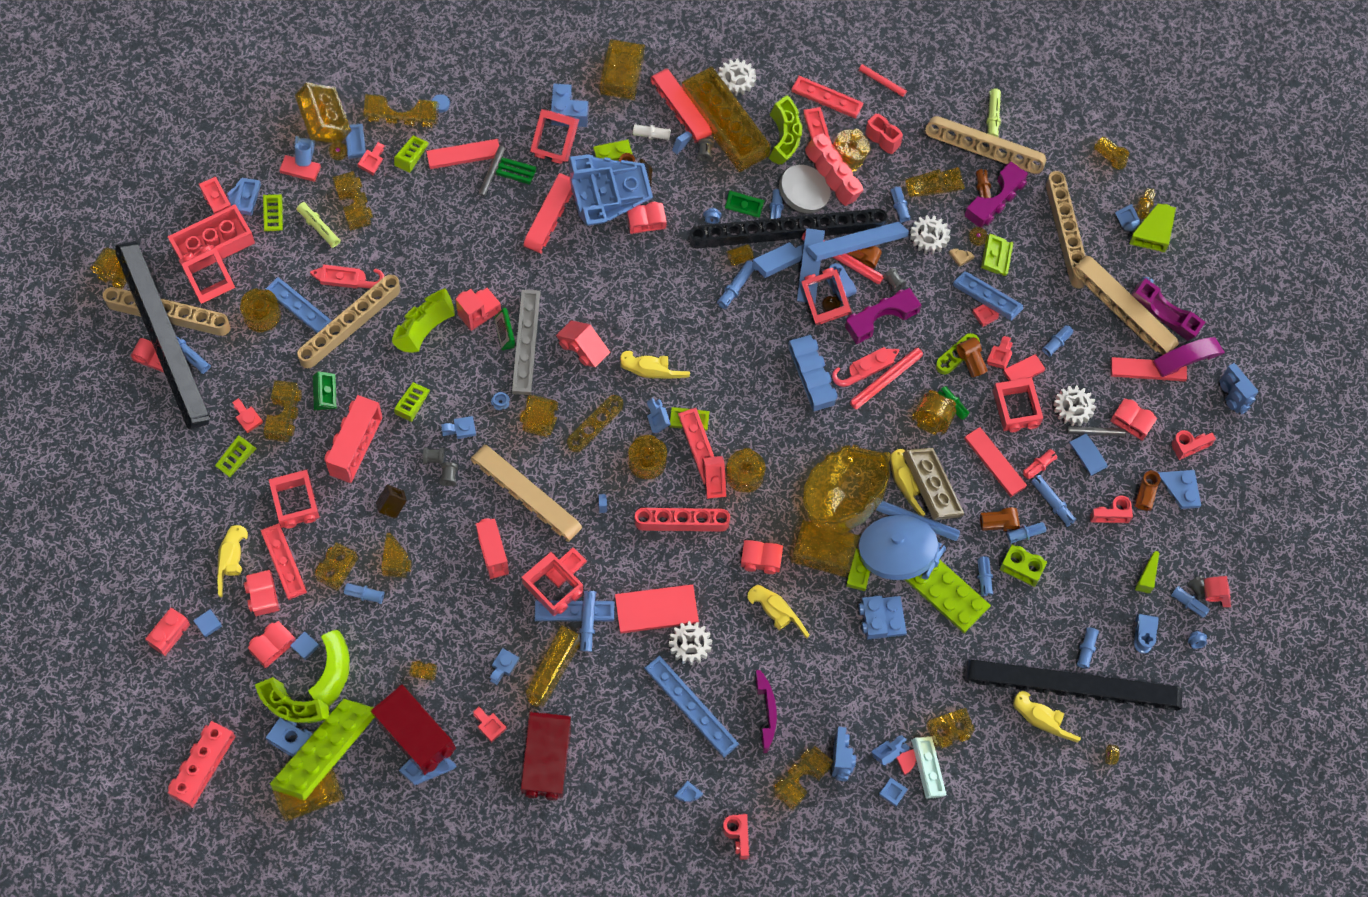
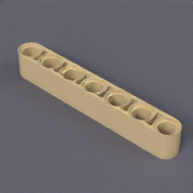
[925,116,1046,174]
[1046,171,1085,288]
[1073,256,1179,355]
[297,275,400,368]
[103,287,231,336]
[471,445,582,542]

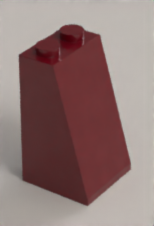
[371,685,456,775]
[521,712,572,801]

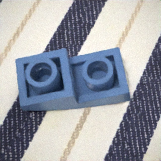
[1070,434,1108,476]

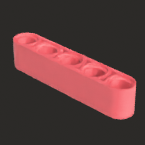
[650,69,712,143]
[524,173,573,254]
[635,508,730,532]

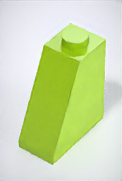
[1129,204,1176,253]

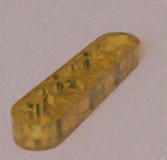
[567,395,623,452]

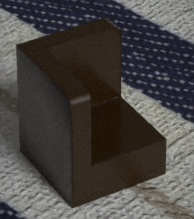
[376,484,407,519]

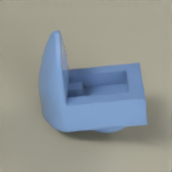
[1115,204,1141,232]

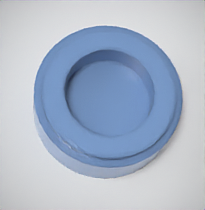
[432,94,450,113]

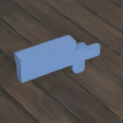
[752,242,804,278]

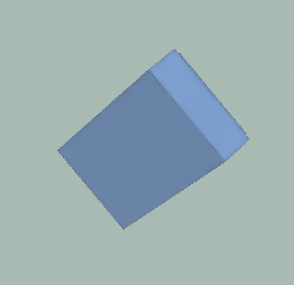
[345,123,366,159]

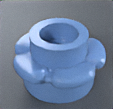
[703,208,721,224]
[491,392,510,410]
[1188,631,1207,649]

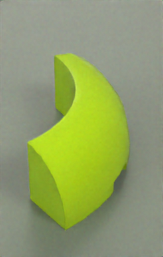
[769,95,802,165]
[392,288,455,353]
[308,630,350,707]
[255,677,329,723]

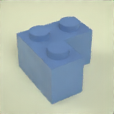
[551,84,588,127]

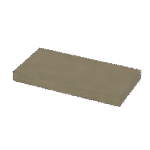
[902,448,964,520]

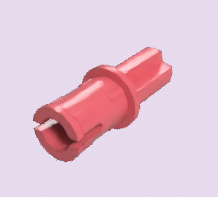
[1023,449,1057,479]

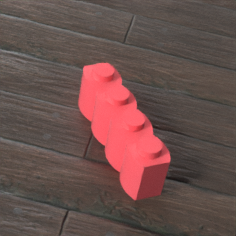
[805,133,863,206]

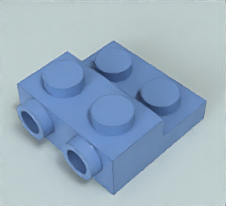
[1219,363,1259,414]
[858,596,907,639]
[831,727,856,781]

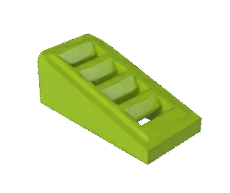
[394,136,429,173]
[263,194,283,232]
[394,382,430,422]
[215,435,257,477]
[1135,551,1159,593]

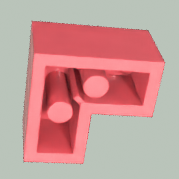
[456,288,501,331]
[556,321,610,367]

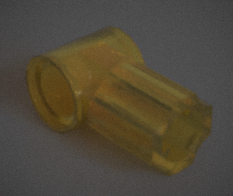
[1094,137,1129,170]

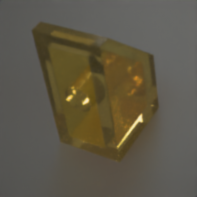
[381,533,412,578]

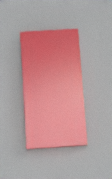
[615,584,699,634]

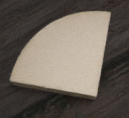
[949,249,975,267]

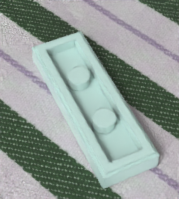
[912,737,946,799]

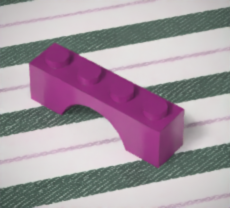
[964,161,1028,229]
[1131,278,1206,341]
[845,288,922,345]

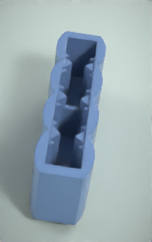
[788,335,838,412]

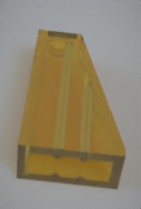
[526,625,580,707]

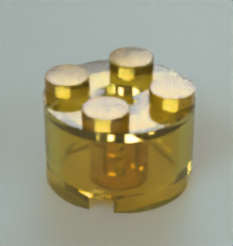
[832,129,871,172]
[90,247,127,289]
[240,288,281,333]
[912,390,956,435]
[520,395,558,438]
[628,435,667,479]
[726,448,766,493]

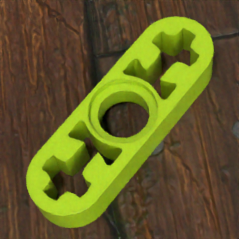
[936,333,980,374]

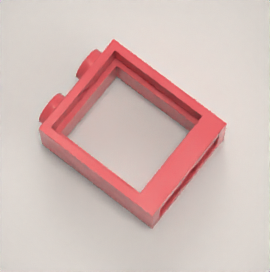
[530,109,579,164]
[178,244,235,304]
[801,268,852,325]
[993,377,1043,432]
[269,470,320,529]
[476,518,509,579]
[521,552,583,616]

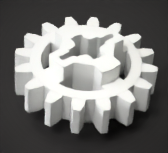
[718,59,756,96]
[910,215,950,254]
[1053,386,1096,426]
[669,621,712,665]

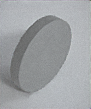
[779,165,831,214]

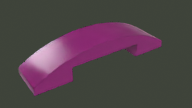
[1153,337,1225,377]
[755,670,777,753]

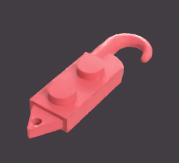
[310,265,385,289]
[832,347,900,387]

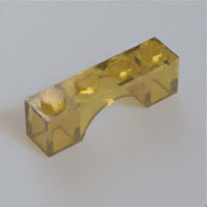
[363,94,439,127]

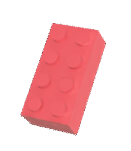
[168,205,255,274]
[324,395,383,483]

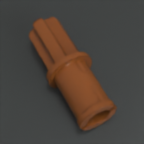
[976,169,991,198]

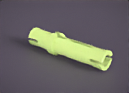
[986,89,1001,137]
[296,202,341,248]

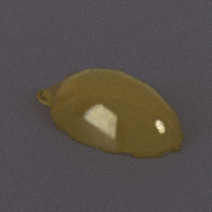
[803,445,891,535]

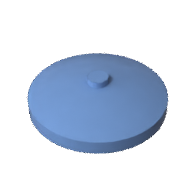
[859,515,938,580]

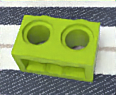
[1000,545,1047,587]

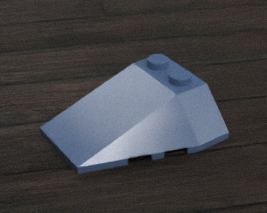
[569,154,653,226]

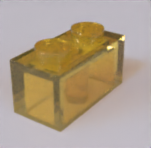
[727,244,754,266]
[409,661,437,681]

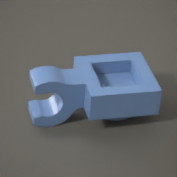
[647,398,671,433]
[441,416,476,439]
[490,648,520,685]
[871,735,910,766]

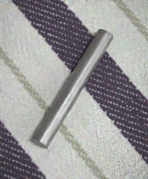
[478,146,506,197]
[1067,426,1125,436]

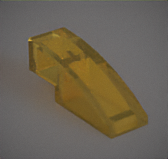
[905,167,965,197]

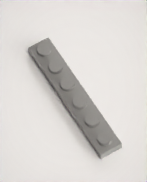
[512,290,540,395]

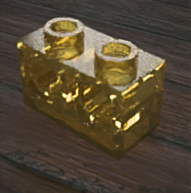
[315,542,358,591]
[926,708,975,748]

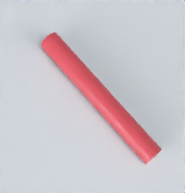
[859,64,907,97]

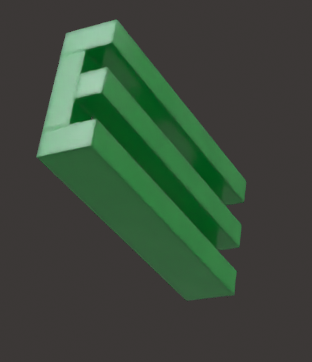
[496,157,536,185]

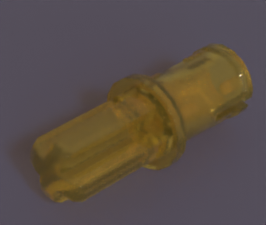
[1137,188,1155,219]

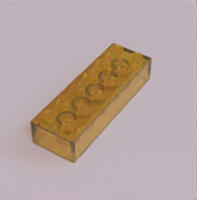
[682,67,771,173]

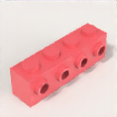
[168,721,236,808]

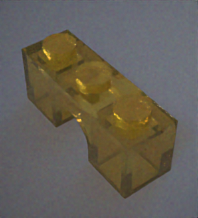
[332,171,373,231]
[263,380,302,442]
[774,746,834,811]

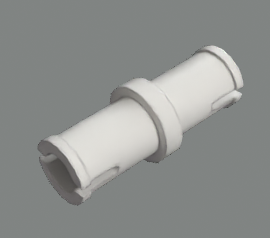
[633,124,671,141]

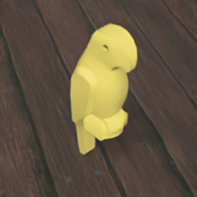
[620,351,690,379]
[890,449,925,516]
[217,525,248,597]
[748,585,809,638]
[1013,691,1081,742]

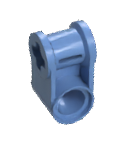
[295,136,315,166]
[826,263,856,301]
[1134,614,1158,653]

